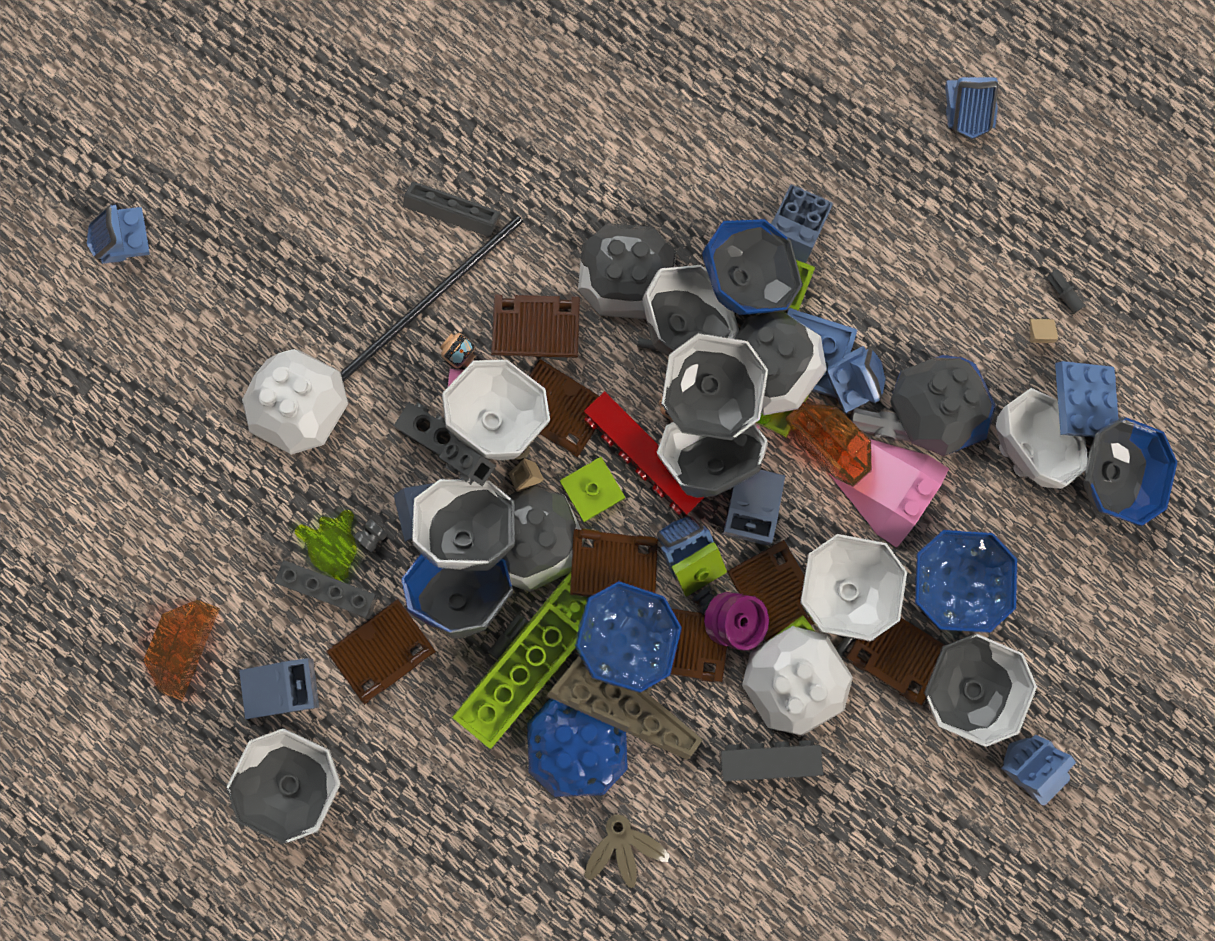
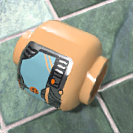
[440,333,476,368]

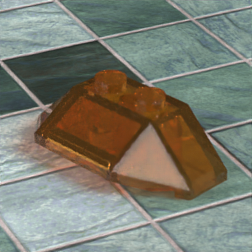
[785,402,872,487]
[144,600,220,701]

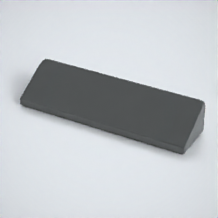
[403,181,500,237]

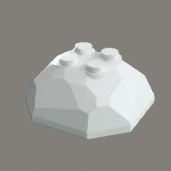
[242,349,348,455]
[442,360,550,460]
[996,388,1088,489]
[800,534,907,641]
[742,626,853,736]

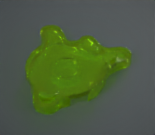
[295,510,357,581]

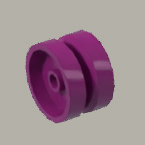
[704,592,769,650]

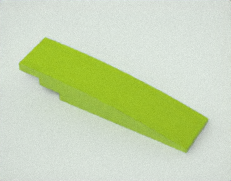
[452,571,590,749]

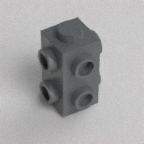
[439,437,496,486]

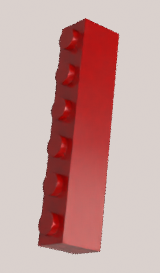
[584,391,705,516]

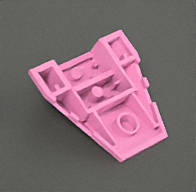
[829,435,949,548]

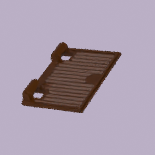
[491,294,580,358]
[529,359,599,458]
[570,528,658,597]
[727,540,815,642]
[326,599,436,705]
[642,608,727,683]
[845,617,945,706]

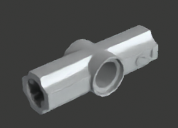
[849,408,911,442]

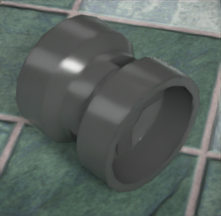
[354,518,388,553]

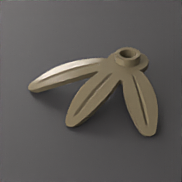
[584,815,670,888]

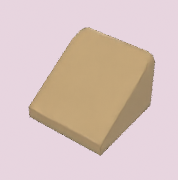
[1030,319,1058,343]
[508,458,544,492]

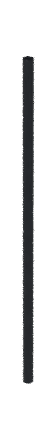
[340,215,523,382]

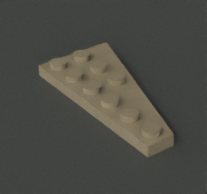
[547,655,703,760]

